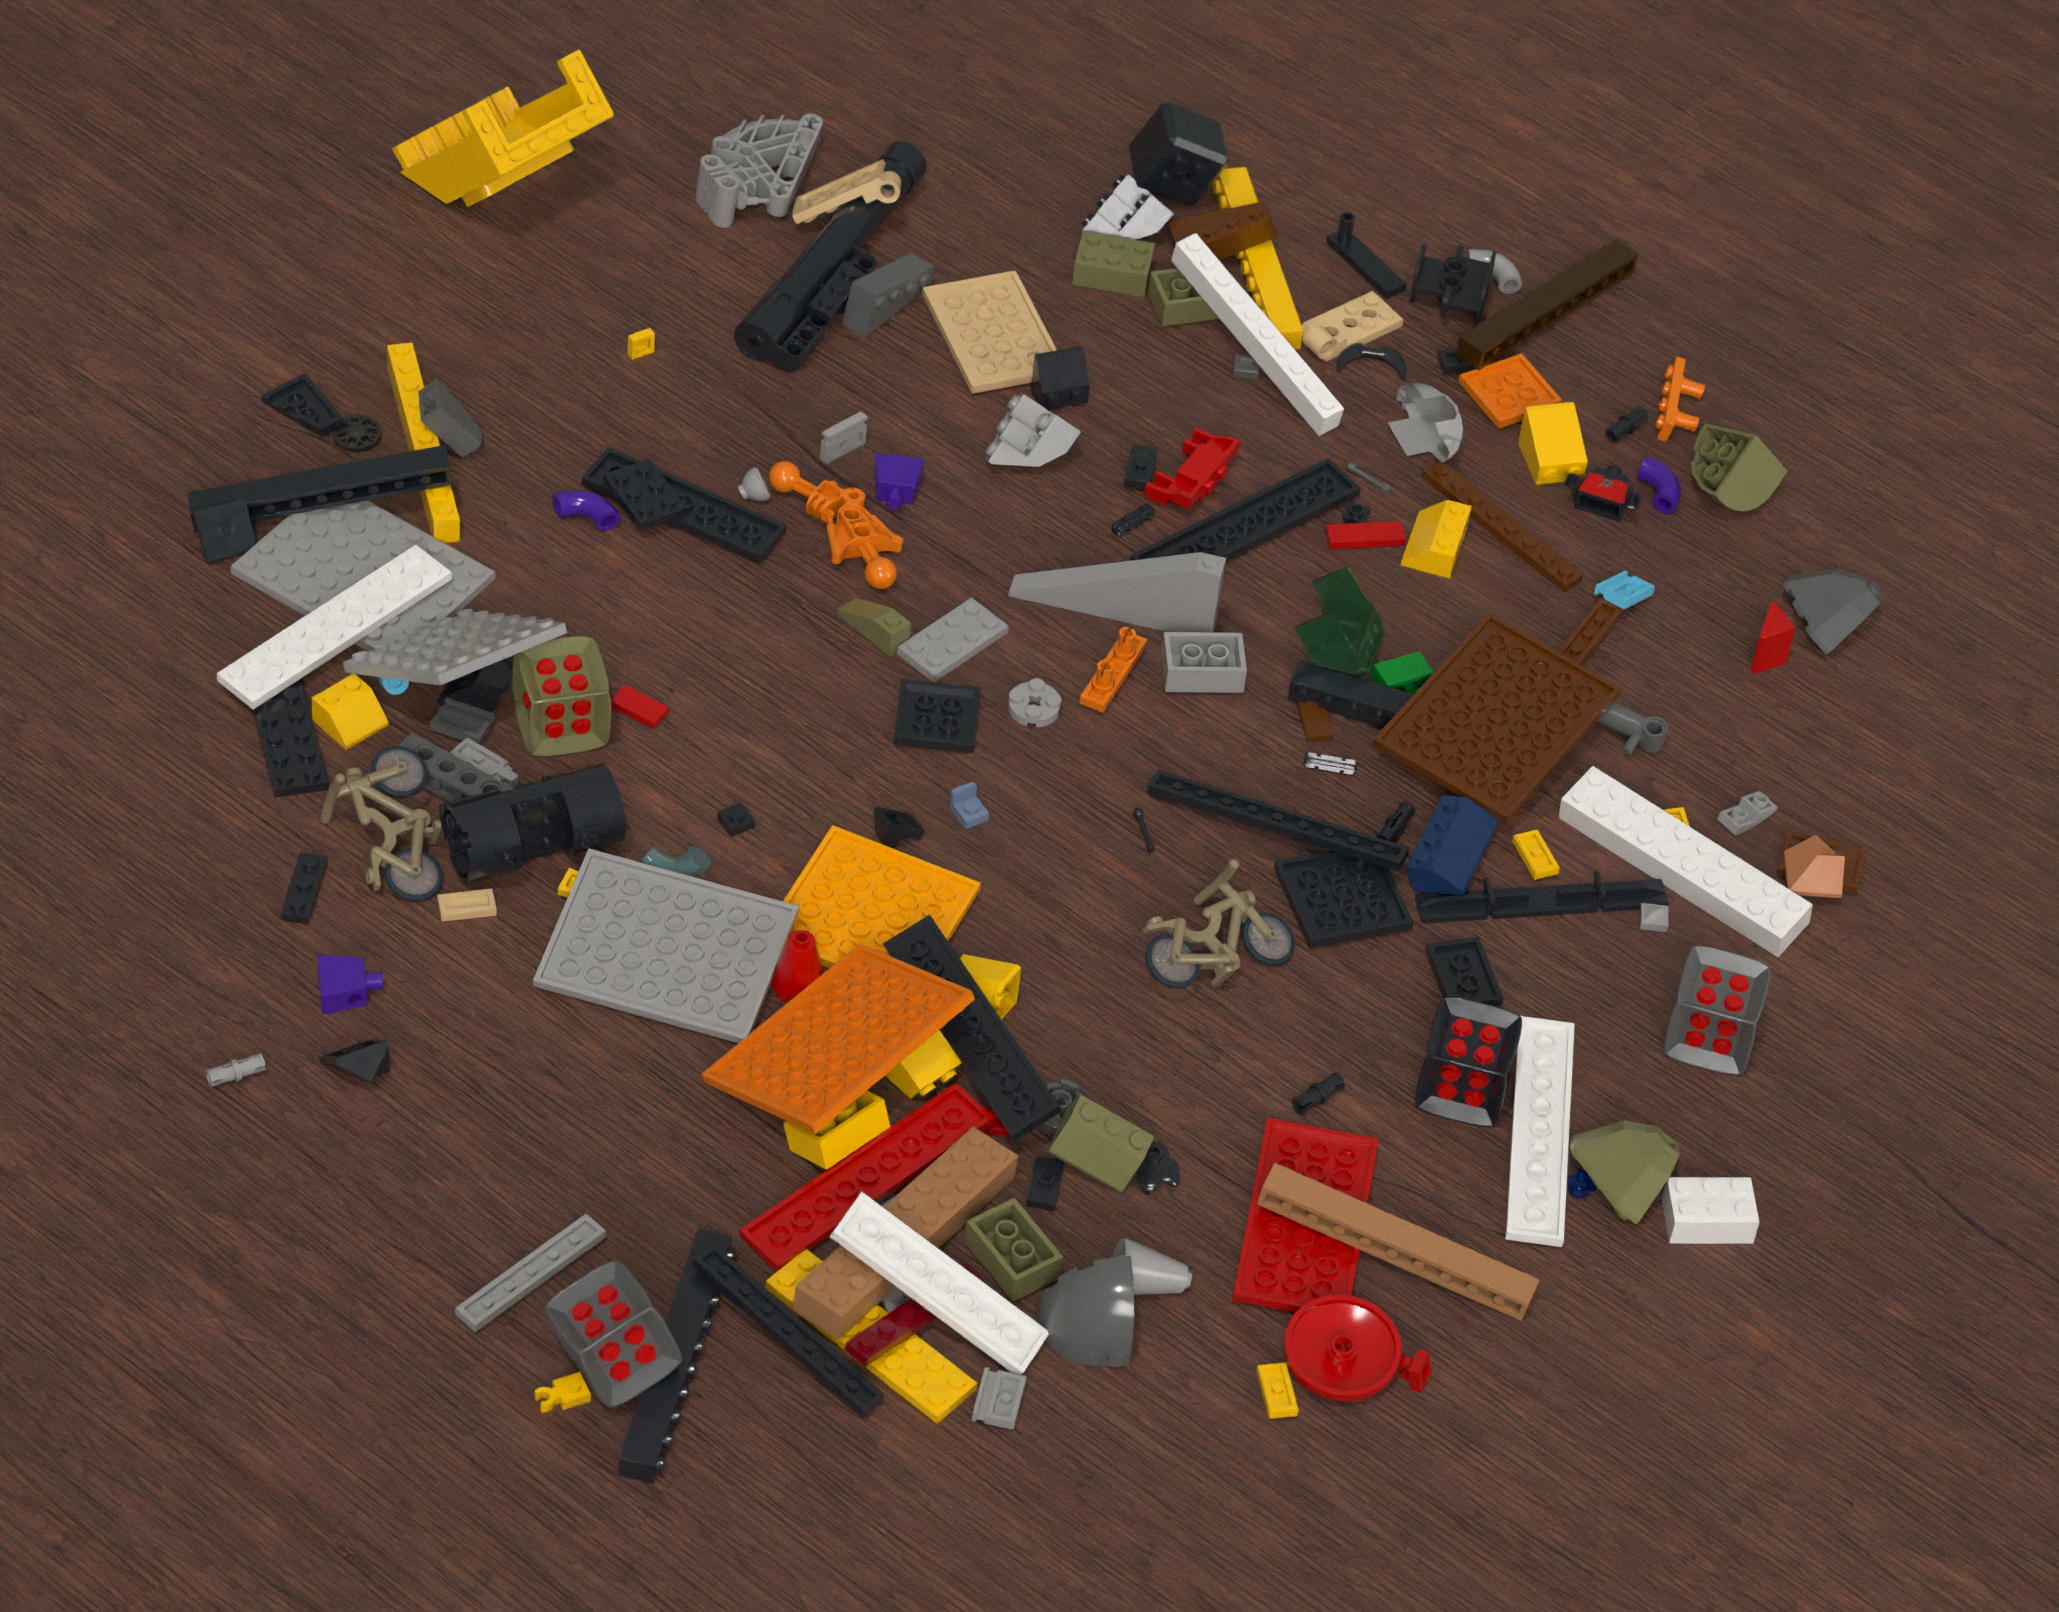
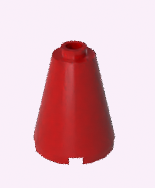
[770,930,824,1003]

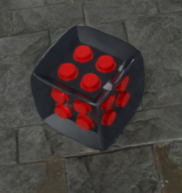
[1415,997,1522,1127]

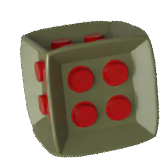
[512,636,611,757]

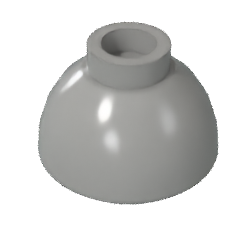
[738,467,771,501]

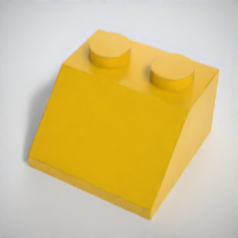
[312,674,389,750]

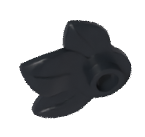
[1132,1142,1180,1195]

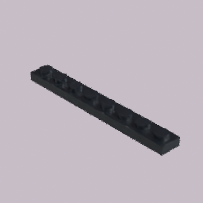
[692,1243,884,1418]

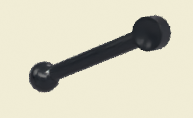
[1133,808,1154,853]

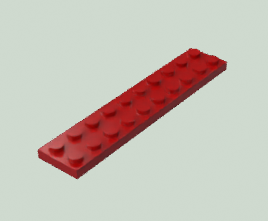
[739,1083,994,1272]

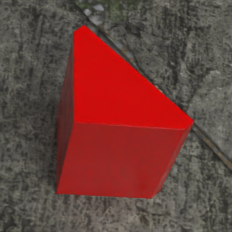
[1750,602,1795,674]

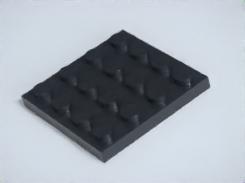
[1274,851,1413,948]

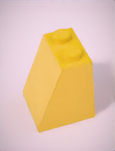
[1518,402,1588,485]
[885,1030,961,1099]

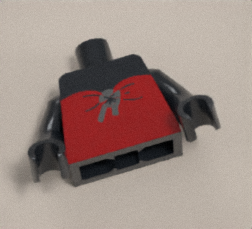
[1563,465,1641,522]

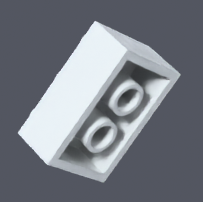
[1661,1177,1759,1243]

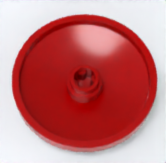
[1284,1294,1402,1401]

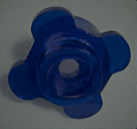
[1567,1170,1597,1199]

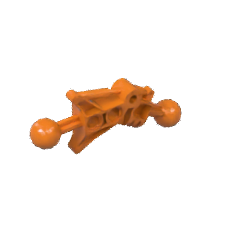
[769,460,903,590]

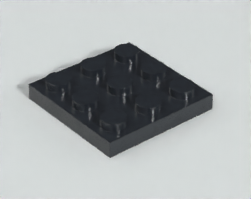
[893,679,981,753]

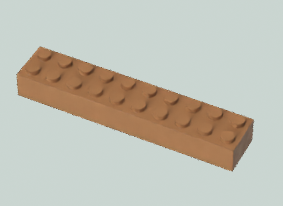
[792,1127,1019,1340]

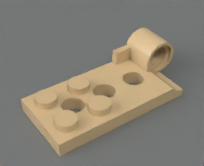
[792,159,901,224]
[1301,291,1403,362]

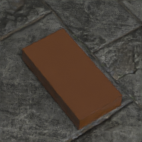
[1296,700,1334,743]

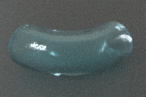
[640,846,711,878]

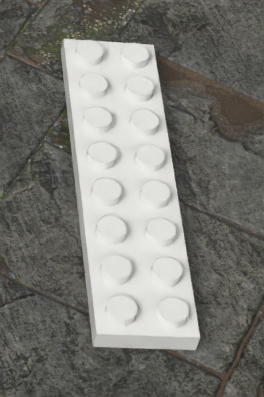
[830,1192,1049,1375]

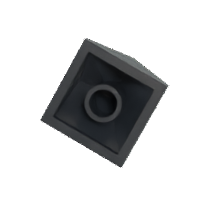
[319,1039,389,1082]

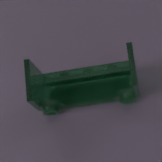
[1295,565,1384,676]

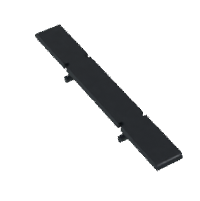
[1415,870,1669,923]

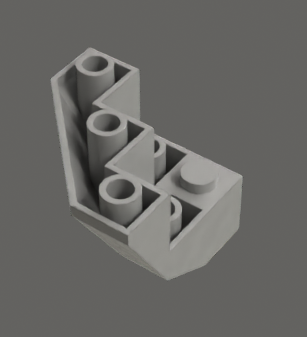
[985,392,1081,467]

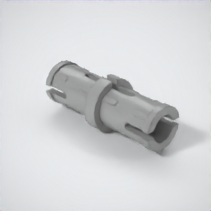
[205,1053,266,1087]

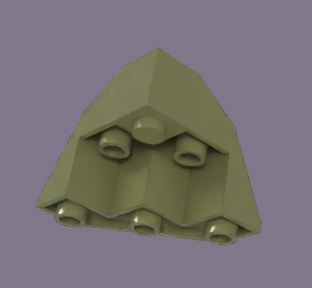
[1570,1120,1680,1225]

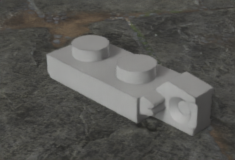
[450,737,519,789]

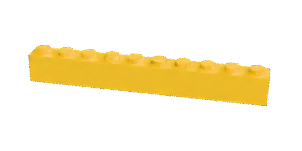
[1213,167,1303,350]
[387,342,460,543]

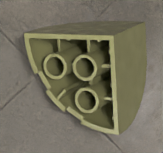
[1691,423,1787,511]

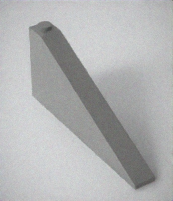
[1008,552,1226,633]

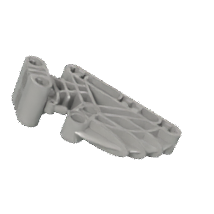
[695,114,823,227]

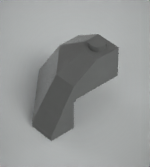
[1783,568,1884,655]

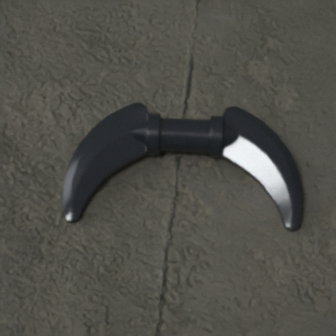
[1336,343,1407,380]

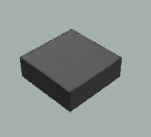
[1233,354,1259,380]

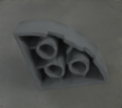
[1036,1256,1134,1367]

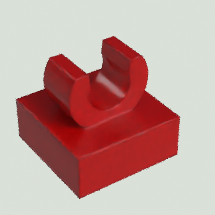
[1399,1349,1432,1393]

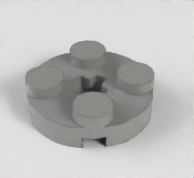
[1008,678,1062,727]

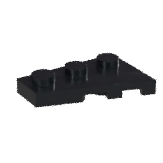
[261,373,344,436]

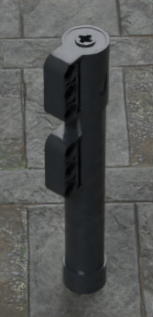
[734,141,927,372]

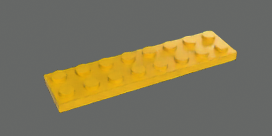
[765,1250,978,1424]

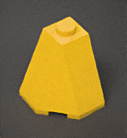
[960,954,1021,1020]

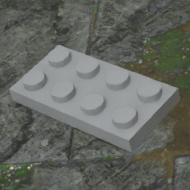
[897,597,1009,682]

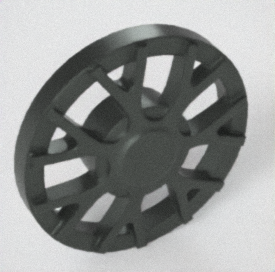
[333,414,381,452]

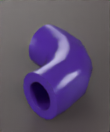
[1638,456,1681,514]
[552,490,620,531]

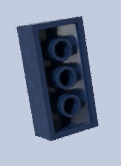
[1406,795,1498,895]

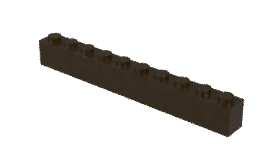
[1456,240,1638,371]

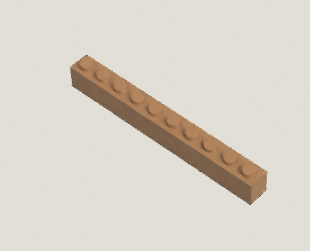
[1257,1163,1539,1321]

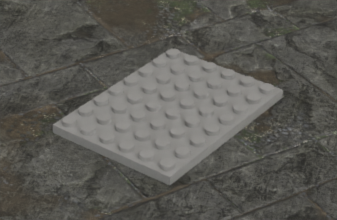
[230,501,495,652]
[533,848,799,1043]

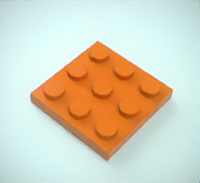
[1458,354,1562,429]

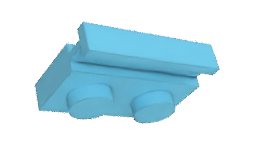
[1594,571,1655,609]

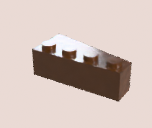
[1168,201,1279,260]

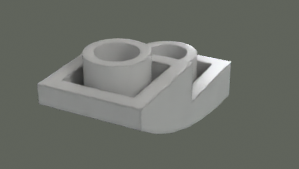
[1717,791,1777,836]

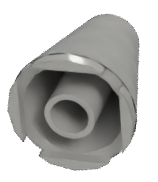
[1112,1238,1192,1295]

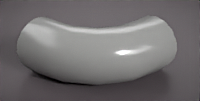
[1466,249,1522,294]

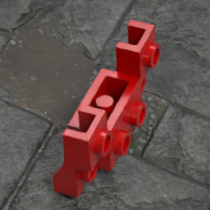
[1144,427,1241,509]

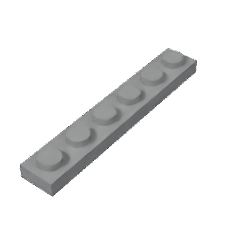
[455,1214,606,1332]

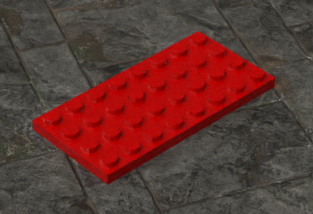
[1232,1117,1379,1313]

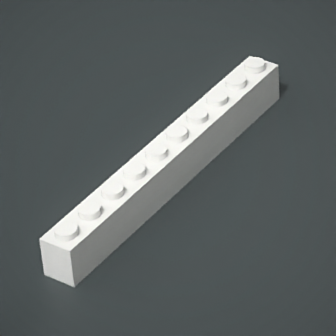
[1172,233,1344,436]

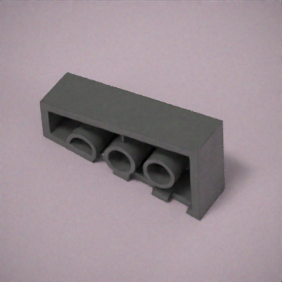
[842,253,934,338]

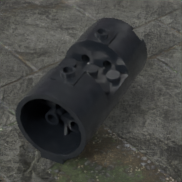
[439,762,626,884]

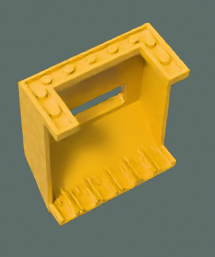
[392,49,614,207]

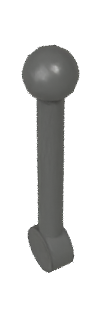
[1346,462,1391,494]

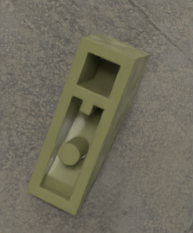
[836,598,911,657]

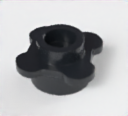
[1342,502,1371,524]

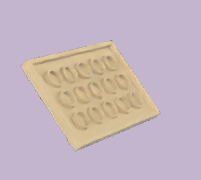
[922,270,1057,394]

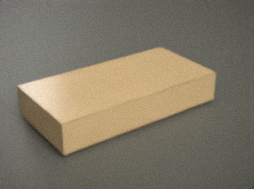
[437,889,497,922]

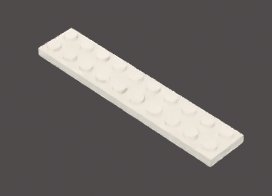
[217,545,452,709]
[1505,1016,1575,1247]

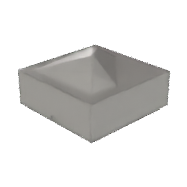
[1640,903,1668,932]

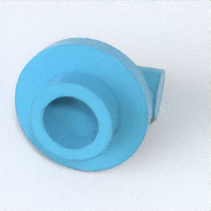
[379,677,409,695]

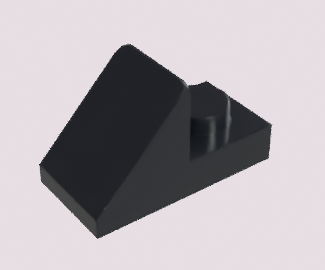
[874,807,925,848]

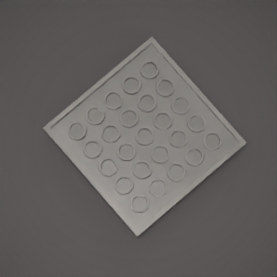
[343,609,567,685]

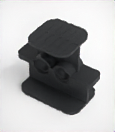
[1410,244,1497,325]

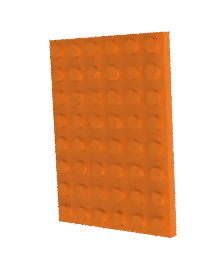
[701,944,975,1134]

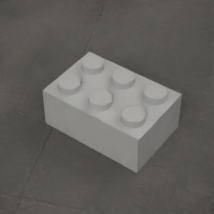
[1161,632,1247,693]

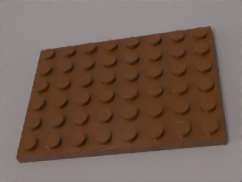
[1372,612,1621,824]

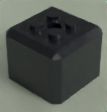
[1129,102,1229,206]

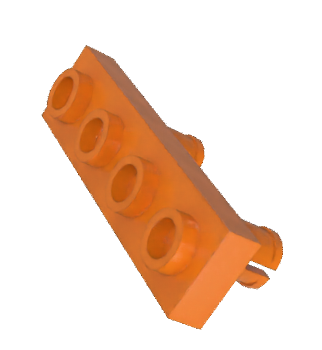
[1655,356,1705,442]
[1079,627,1148,713]

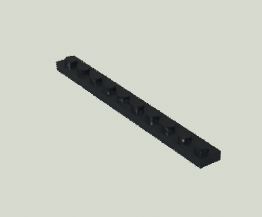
[1147,770,1409,871]

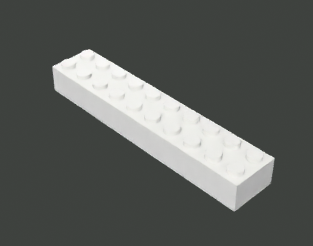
[1559,766,1813,957]

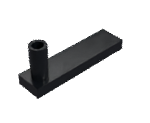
[1326,212,1406,300]

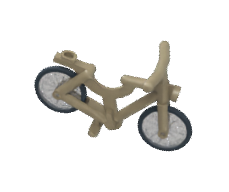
[320,746,443,901]
[1142,859,1295,988]

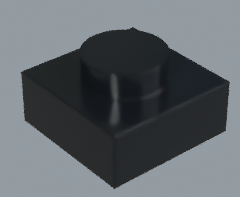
[717,803,755,837]

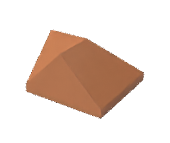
[1783,835,1845,898]

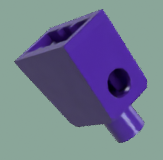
[874,453,924,510]
[318,955,383,1014]

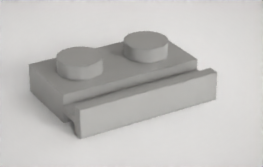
[820,411,868,464]
[972,1367,1027,1430]

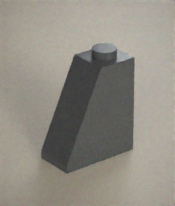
[418,377,482,458]

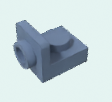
[949,782,990,830]

